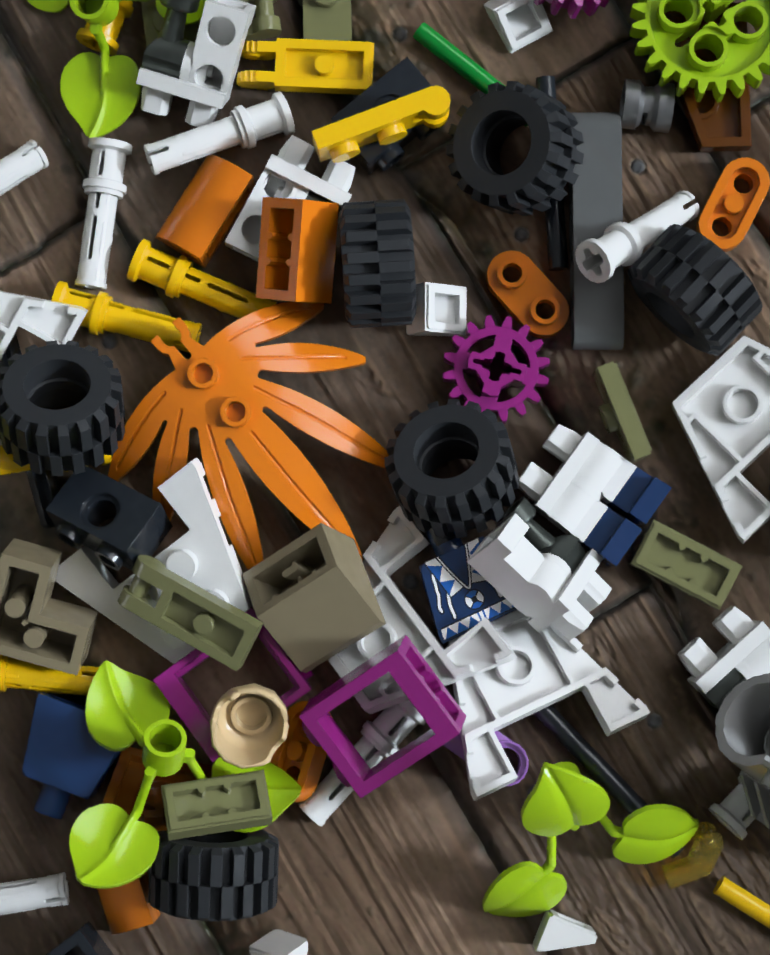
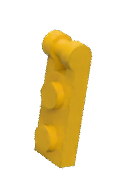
[311,85,451,163]

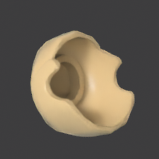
[210,683,289,769]

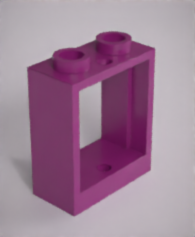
[153,607,314,762]
[299,635,466,798]

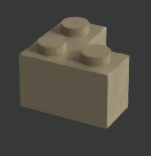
[0,538,99,675]

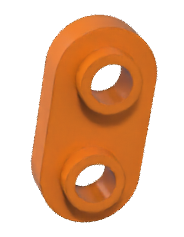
[696,157,770,252]
[486,251,569,338]
[270,701,333,803]

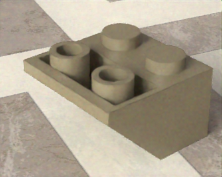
[242,523,386,673]

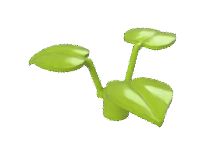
[27,0,206,138]
[69,660,301,889]
[482,762,699,917]

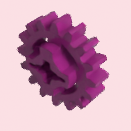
[442,315,550,424]

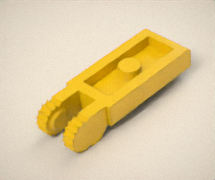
[236,38,374,95]

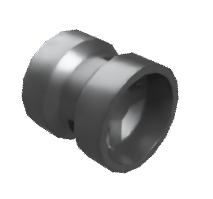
[619,79,675,133]

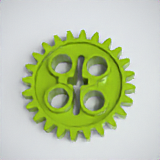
[629,0,770,103]

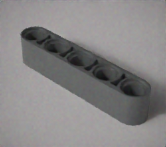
[569,112,624,350]

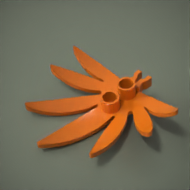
[108,301,389,570]

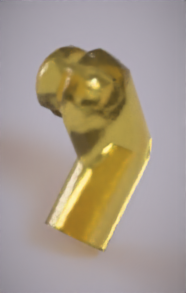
[661,821,724,890]

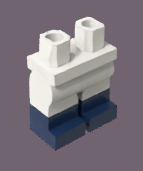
[519,424,672,567]

